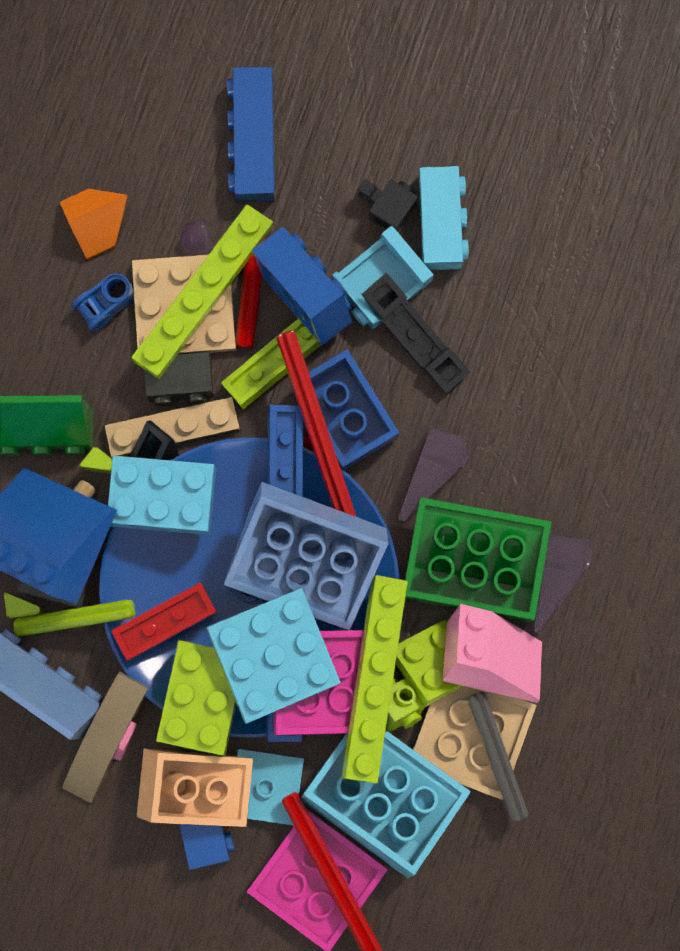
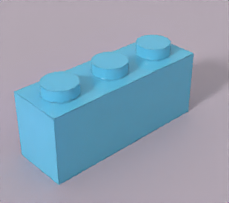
[418,166,469,270]

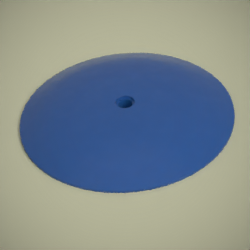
[99,438,399,737]

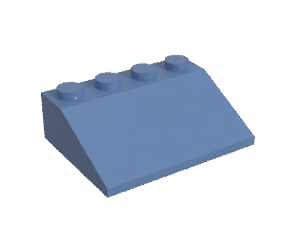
[224,482,389,631]
[0,628,103,740]

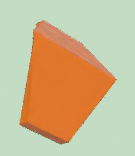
[60,189,128,260]

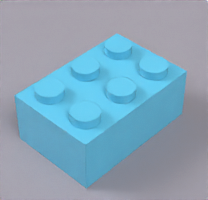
[108,456,216,535]

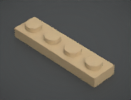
[105,397,240,458]

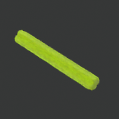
[13,600,136,636]

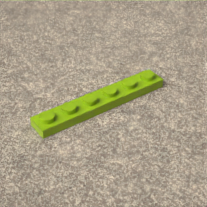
[131,205,274,379]
[341,575,408,784]

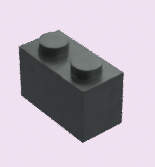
[144,352,214,406]

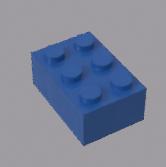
[252,227,352,346]
[291,349,399,471]

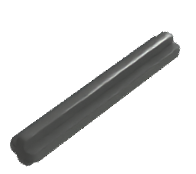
[468,692,529,822]

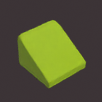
[79,447,113,474]
[4,592,45,619]

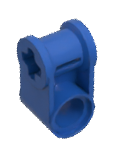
[71,273,134,332]

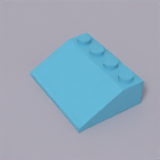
[301,730,471,879]

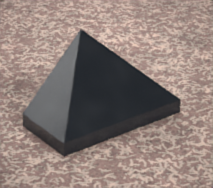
[130,420,179,460]

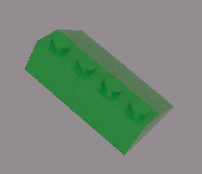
[0,395,94,456]
[404,497,552,623]

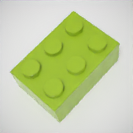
[156,640,237,756]

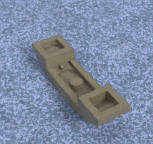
[62,672,149,804]

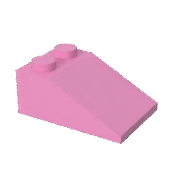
[443,604,542,703]

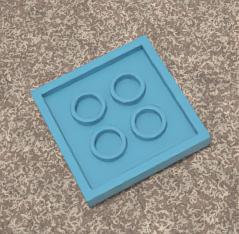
[206,588,341,724]

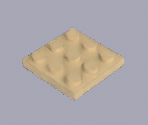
[132,255,236,354]
[413,686,537,800]

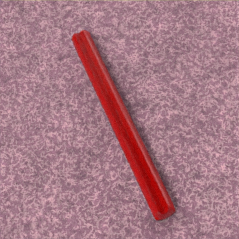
[277,331,356,517]
[282,792,383,951]

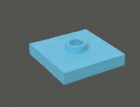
[237,749,304,826]

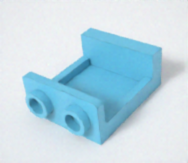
[331,226,433,330]

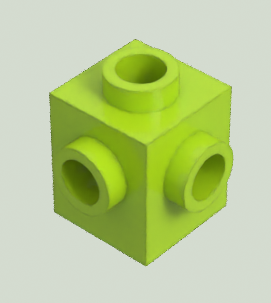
[386,679,425,733]

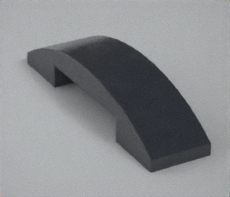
[361,272,470,393]

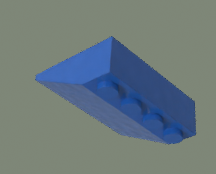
[0,468,117,604]

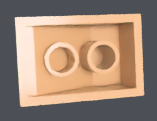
[137,748,253,827]

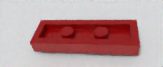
[111,582,217,661]

